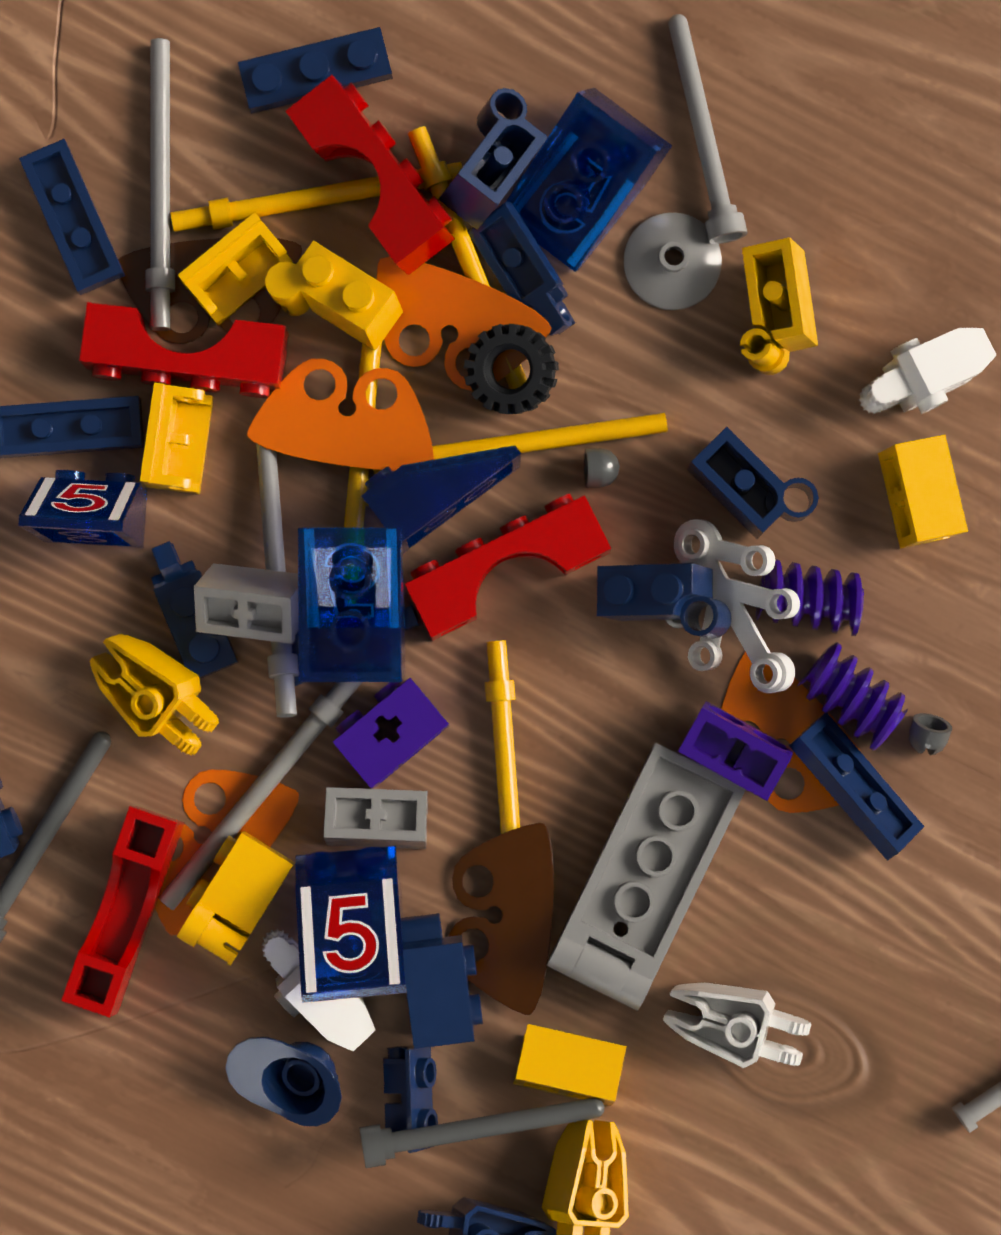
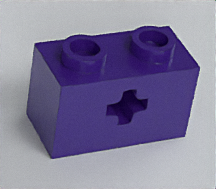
[333,677,450,789]

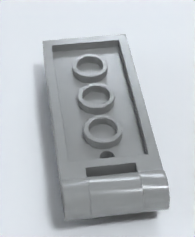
[546,743,746,1011]

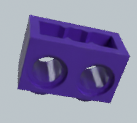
[678,701,793,801]

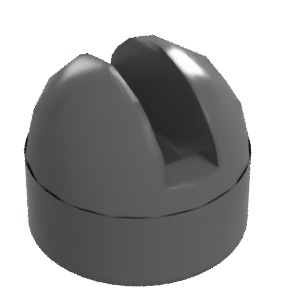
[584,448,620,488]
[909,713,952,755]

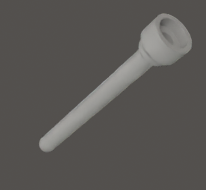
[668,14,748,244]

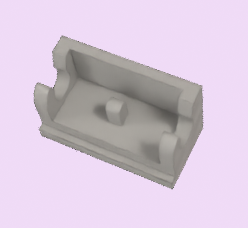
[194,563,308,644]
[324,787,428,849]

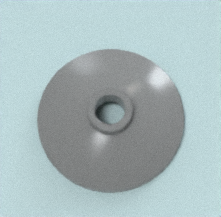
[623,213,722,310]

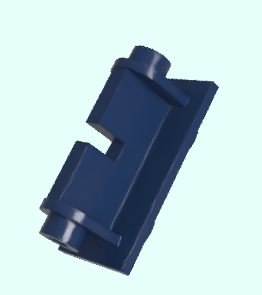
[383,1046,438,1153]

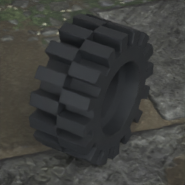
[464,324,559,414]

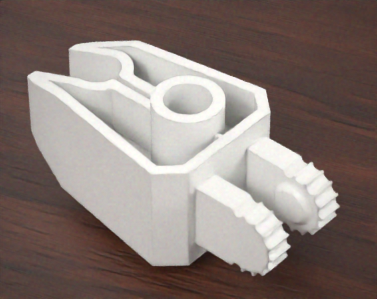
[859,328,996,414]
[262,929,375,1051]
[663,983,811,1068]

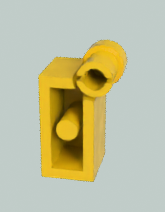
[740,237,818,375]
[265,240,403,351]
[177,831,295,966]

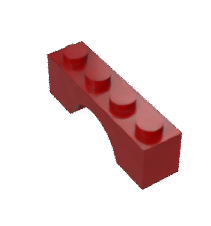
[285,75,455,275]
[79,302,289,398]
[405,493,612,641]
[61,806,185,1018]

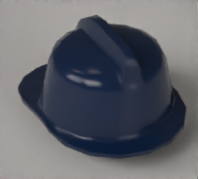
[225,1037,342,1127]

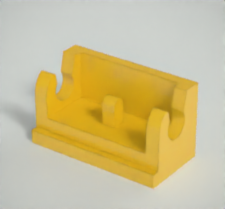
[178,212,293,326]
[140,383,214,494]
[878,435,968,549]
[513,1024,627,1106]

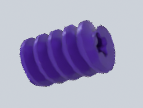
[755,559,864,636]
[797,642,908,751]

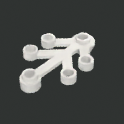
[666,519,800,693]

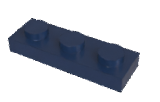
[238,27,393,114]
[19,139,125,296]
[0,396,144,458]
[789,713,924,861]

